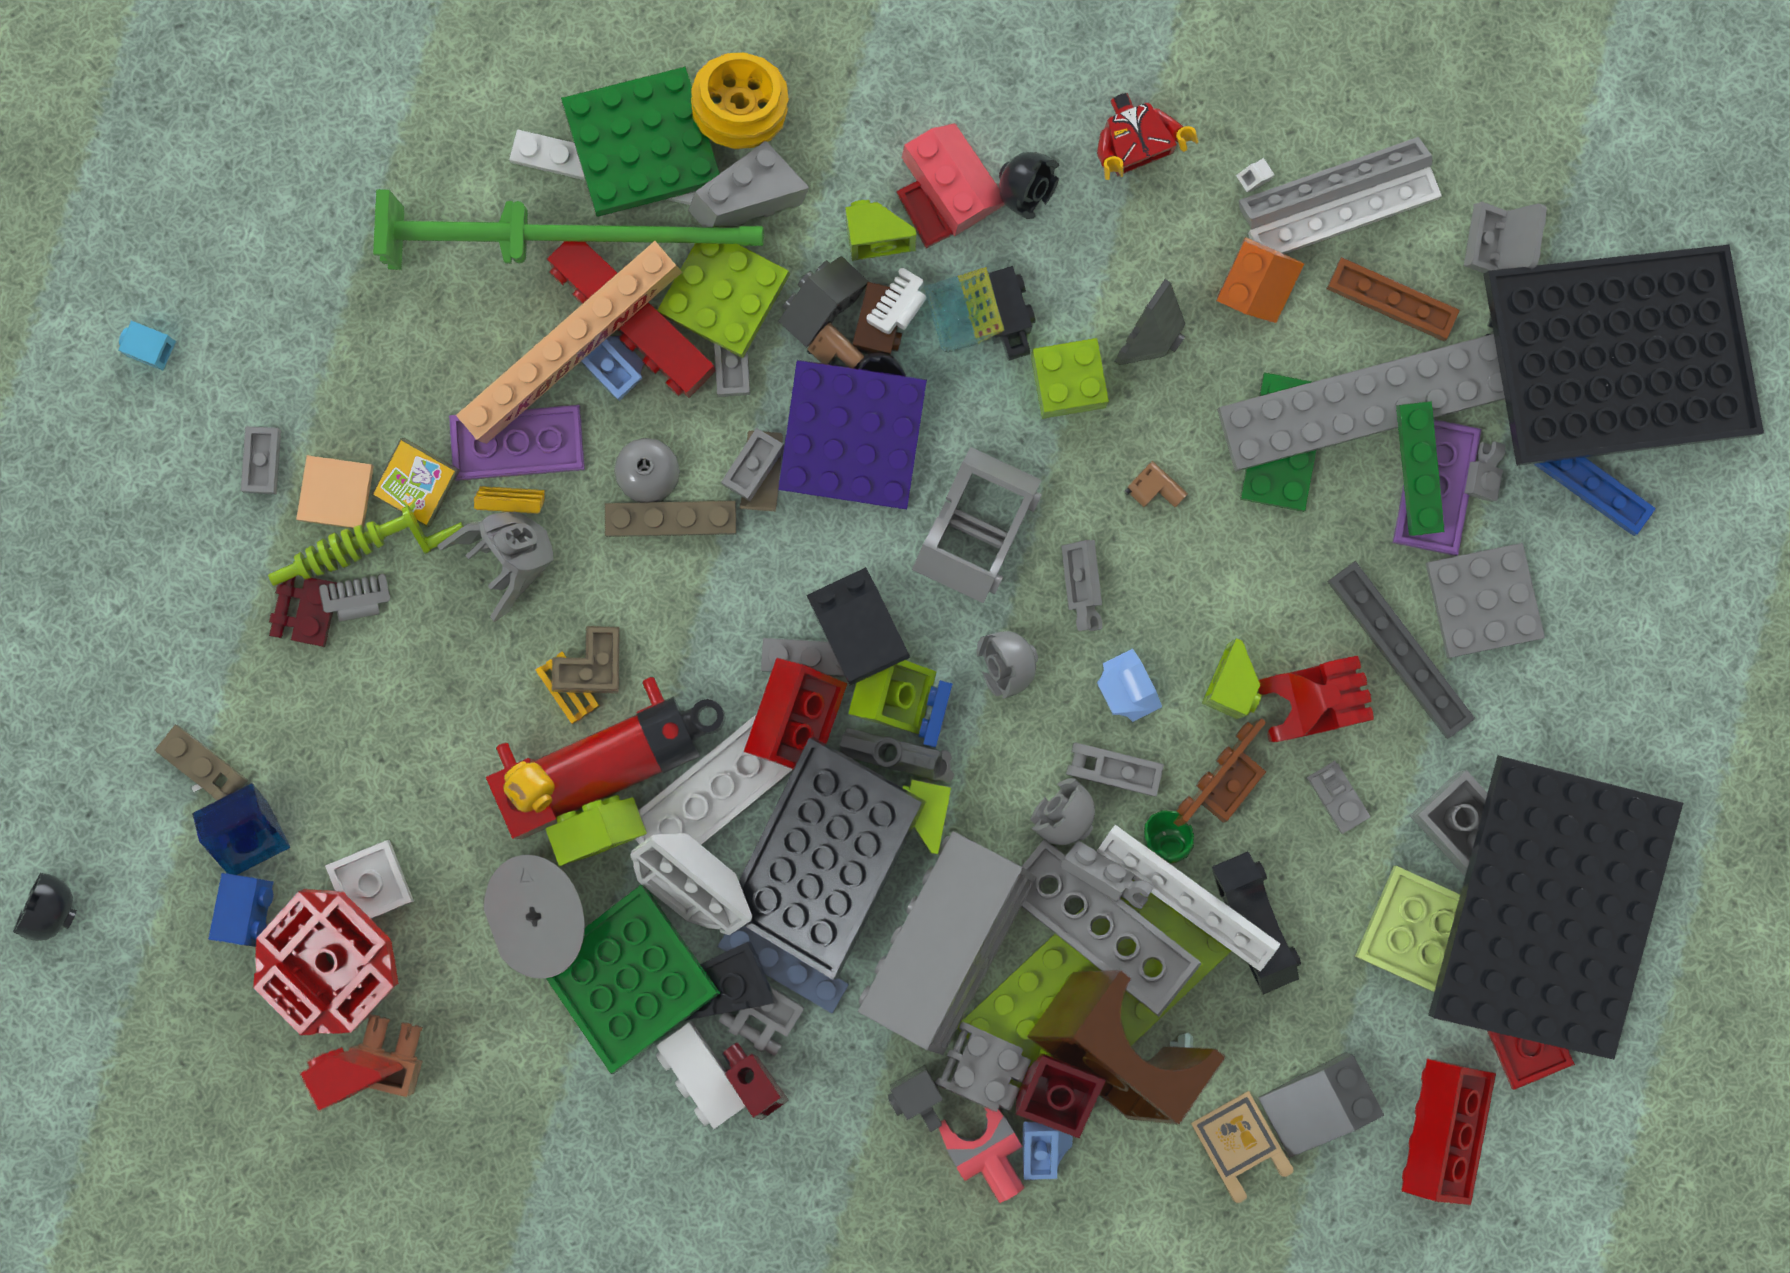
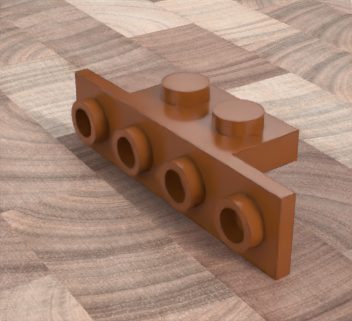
[1173,718,1266,827]

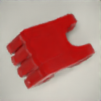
[1257,656,1374,742]

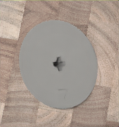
[484,855,584,978]

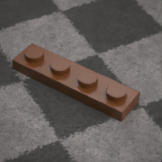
[1326,257,1460,342]

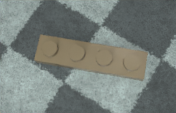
[605,501,736,537]

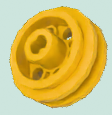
[691,52,789,149]

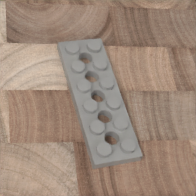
[1022,840,1201,1017]

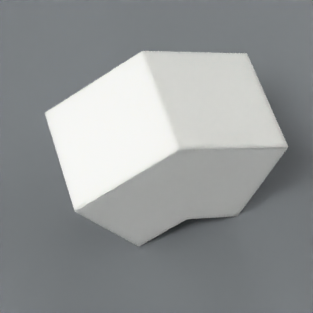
[1236,158,1274,192]

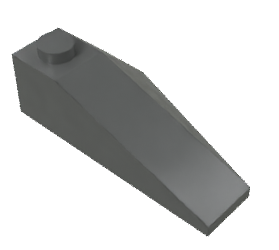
[1114,279,1186,365]

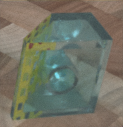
[924,267,1005,353]

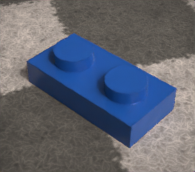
[918,680,953,749]

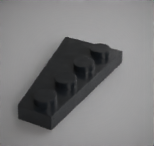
[684,942,777,1021]

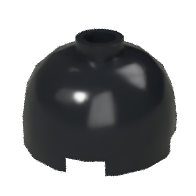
[999,152,1059,219]
[13,873,77,941]

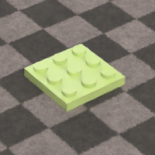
[1355,866,1460,992]

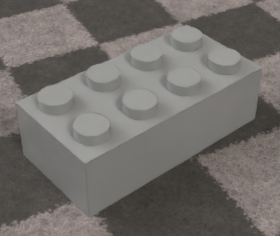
[1410,770,1487,876]

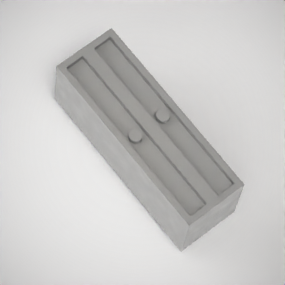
[858,831,1036,1055]

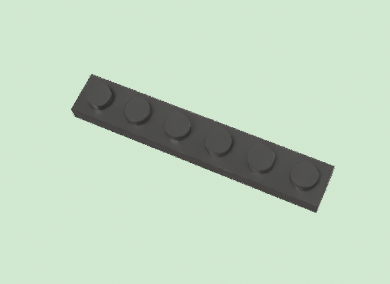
[1327,561,1475,739]

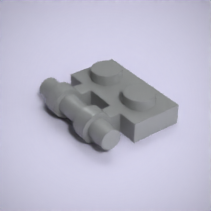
[718,986,805,1056]

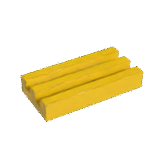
[474,486,545,514]
[535,651,600,724]

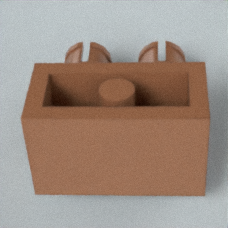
[349,1014,423,1097]

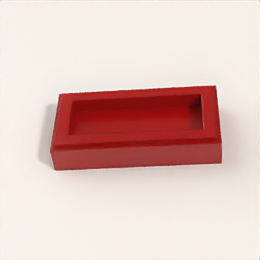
[896,180,953,248]

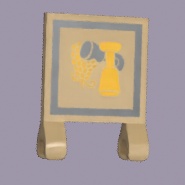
[1191,1091,1294,1203]

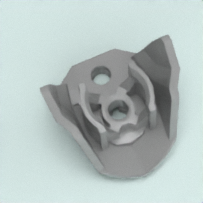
[437,512,554,622]

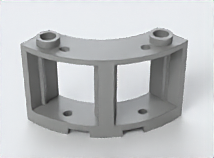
[912,447,1042,603]

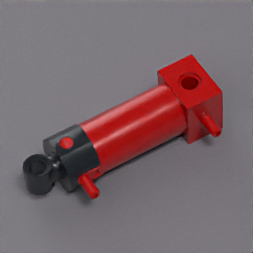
[485,677,726,840]

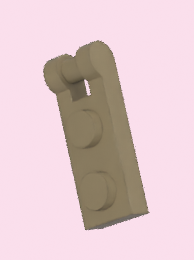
[154,724,248,807]

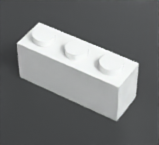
[656,1021,746,1129]

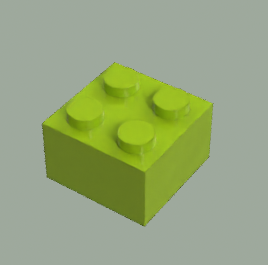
[1030,338,1109,419]
[545,795,647,866]

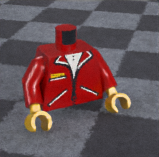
[1097,93,1199,180]

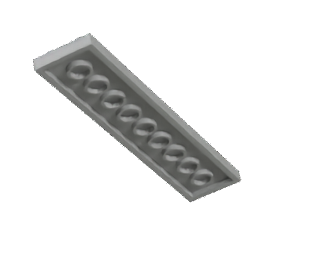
[1217,334,1505,472]

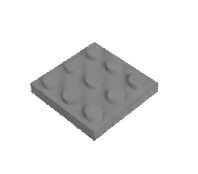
[1425,543,1545,659]

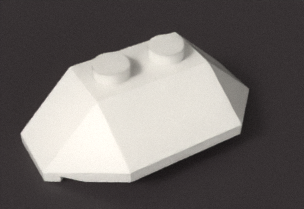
[630,833,752,935]

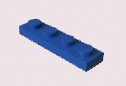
[1534,457,1656,536]

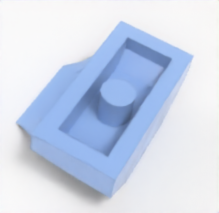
[581,336,644,401]
[1097,649,1162,722]
[1022,1122,1073,1180]

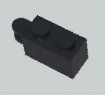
[974,266,1036,361]

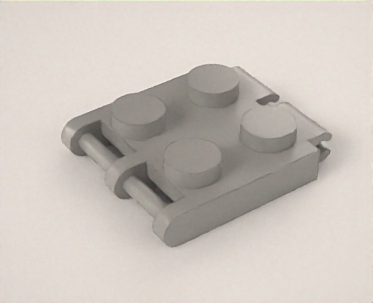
[935,1022,1031,1112]

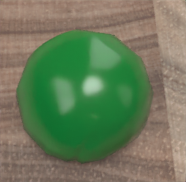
[1144,810,1194,864]

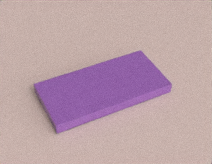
[449,405,585,481]
[1392,419,1481,556]

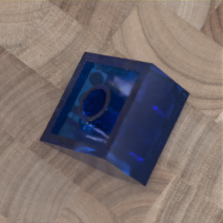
[192,783,291,875]

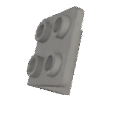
[1464,202,1547,273]

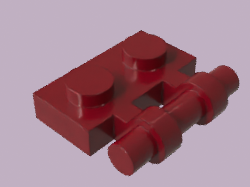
[269,577,338,647]

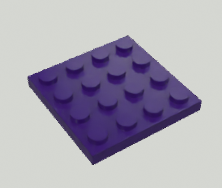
[778,360,927,510]

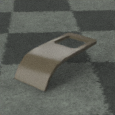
[740,431,783,512]

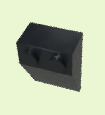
[806,567,910,686]

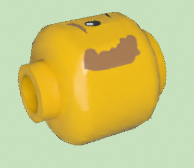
[504,761,554,812]

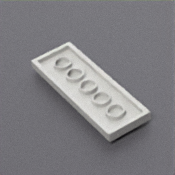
[635,715,793,845]

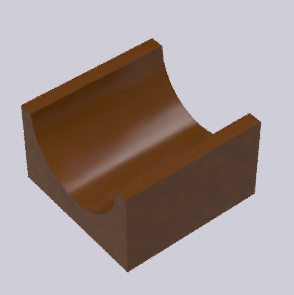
[1027,970,1225,1125]

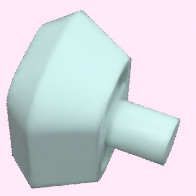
[1170,1033,1193,1048]

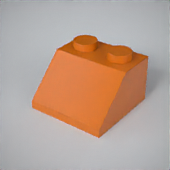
[1216,237,1304,323]

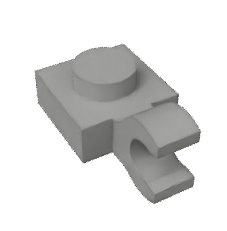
[1464,441,1505,501]

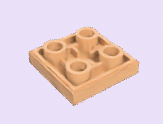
[296,455,374,529]

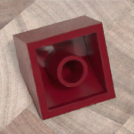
[1016,1053,1106,1138]

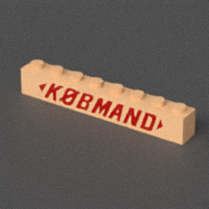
[456,241,682,444]

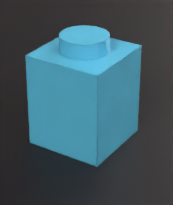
[118,321,176,371]

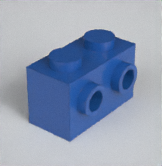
[208,873,274,947]

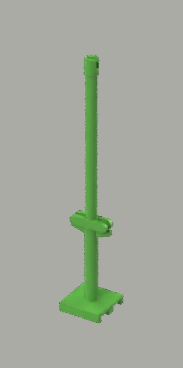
[373,189,764,270]

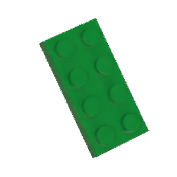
[1240,372,1316,512]

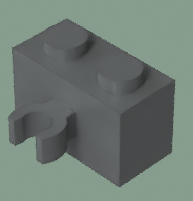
[888,1065,943,1132]

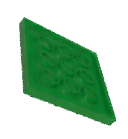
[561,66,720,217]
[546,884,720,1074]

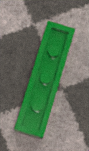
[1396,401,1445,536]

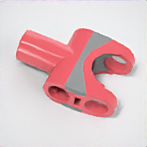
[939,1107,1025,1203]

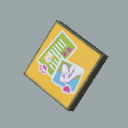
[371,438,460,527]

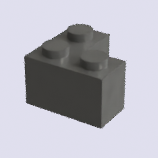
[778,256,869,347]

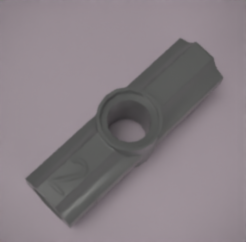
[840,728,942,780]

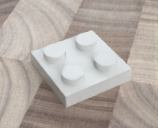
[325,840,414,919]

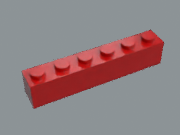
[547,241,716,398]

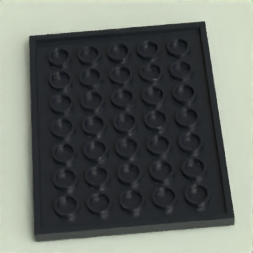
[1483,244,1764,466]
[1428,755,1683,1060]

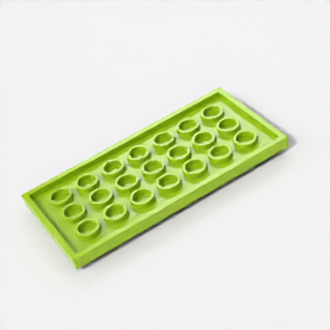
[958,880,1231,1094]

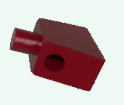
[722,1042,789,1120]

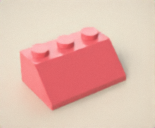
[902,123,1005,237]

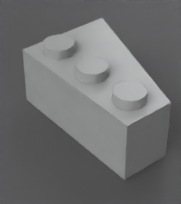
[688,141,809,227]

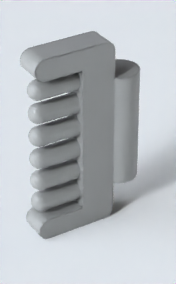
[319,574,390,622]

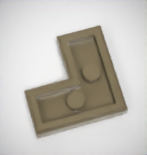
[552,626,619,694]

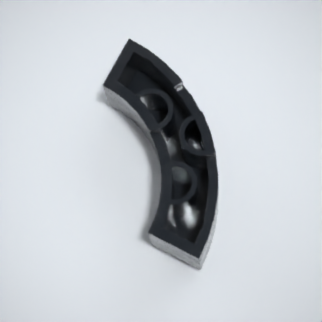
[1212,852,1301,995]

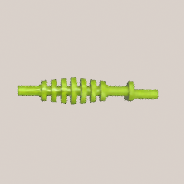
[268,506,464,586]

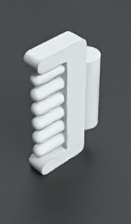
[867,268,927,334]

